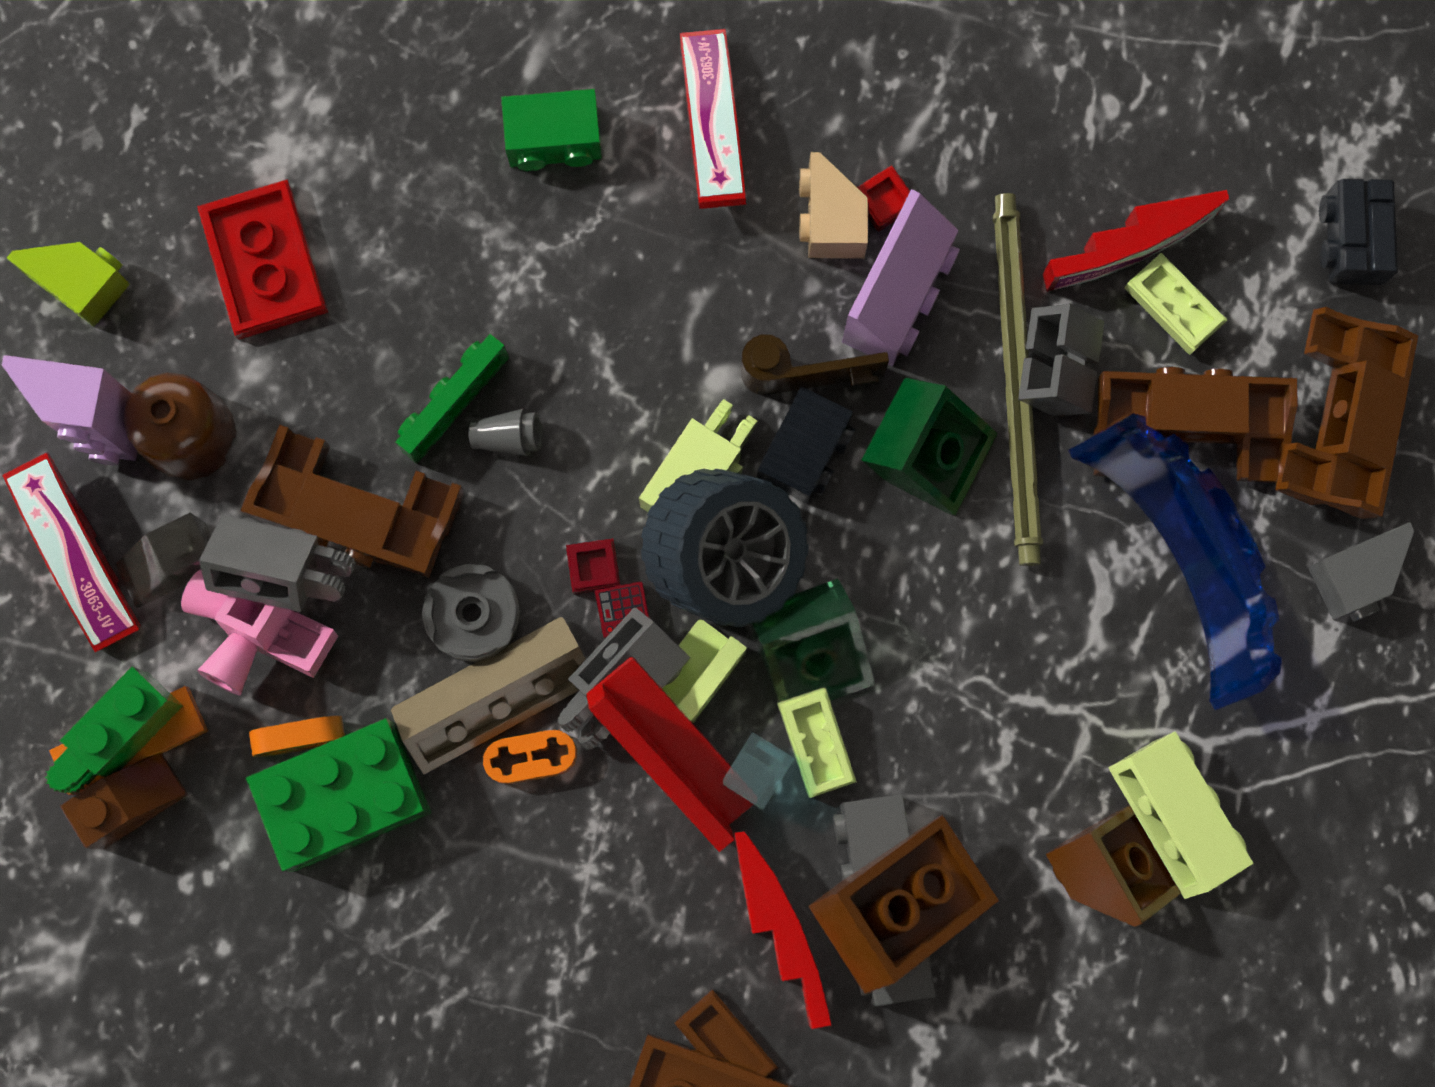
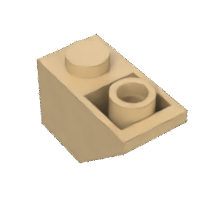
[799,152,868,258]

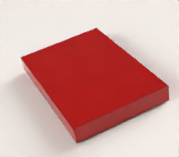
[197,179,328,340]

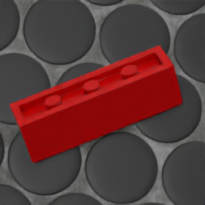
[586,657,758,852]

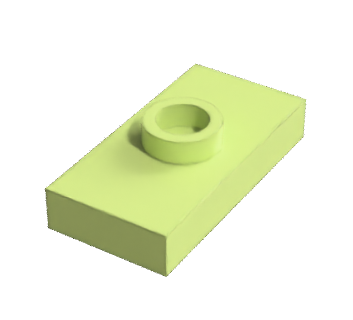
[1124,253,1227,355]
[777,687,856,798]

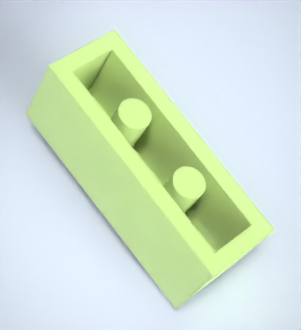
[1108,731,1254,899]

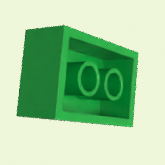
[246,718,432,872]

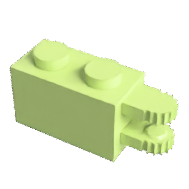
[639,399,758,512]

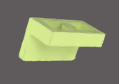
[663,620,747,723]

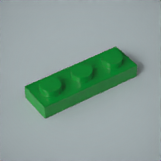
[395,334,509,464]

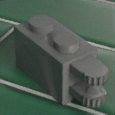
[199,515,356,612]
[557,607,691,750]

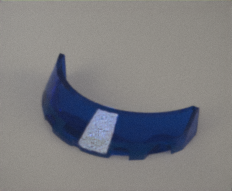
[1068,413,1282,710]

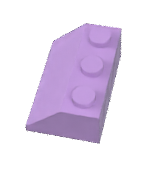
[842,189,960,367]
[2,355,137,465]

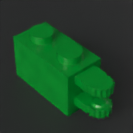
[45,666,183,794]

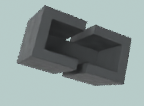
[1018,303,1105,416]

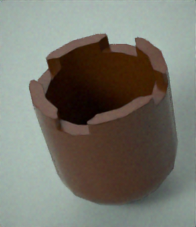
[123,372,237,481]

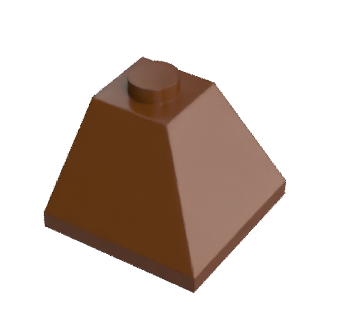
[1046,805,1181,927]

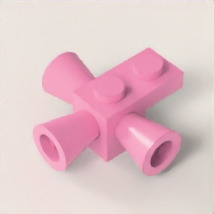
[181,570,338,696]

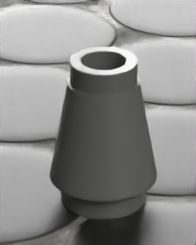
[469,408,542,456]

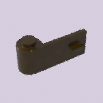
[741,334,889,395]

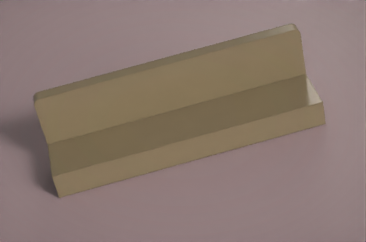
[391,617,586,774]

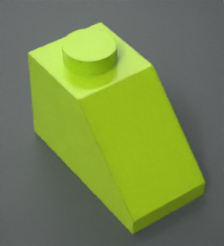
[7,242,130,327]

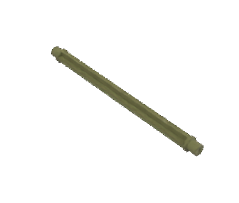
[992,193,1043,566]

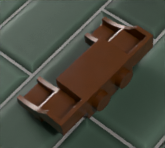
[1275,307,1419,519]
[1094,367,1298,483]

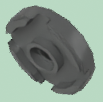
[422,564,521,662]

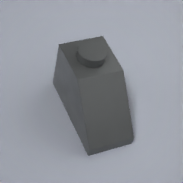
[1308,522,1414,622]

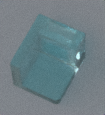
[723,732,795,811]

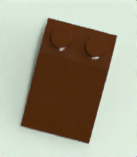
[808,815,999,994]

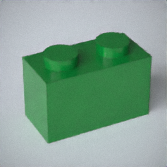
[501,89,602,171]

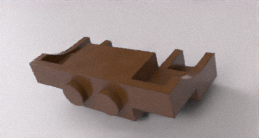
[240,424,465,578]

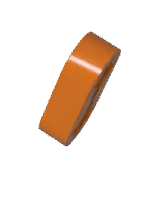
[249,716,345,757]
[483,730,577,784]

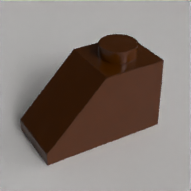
[60,753,188,850]

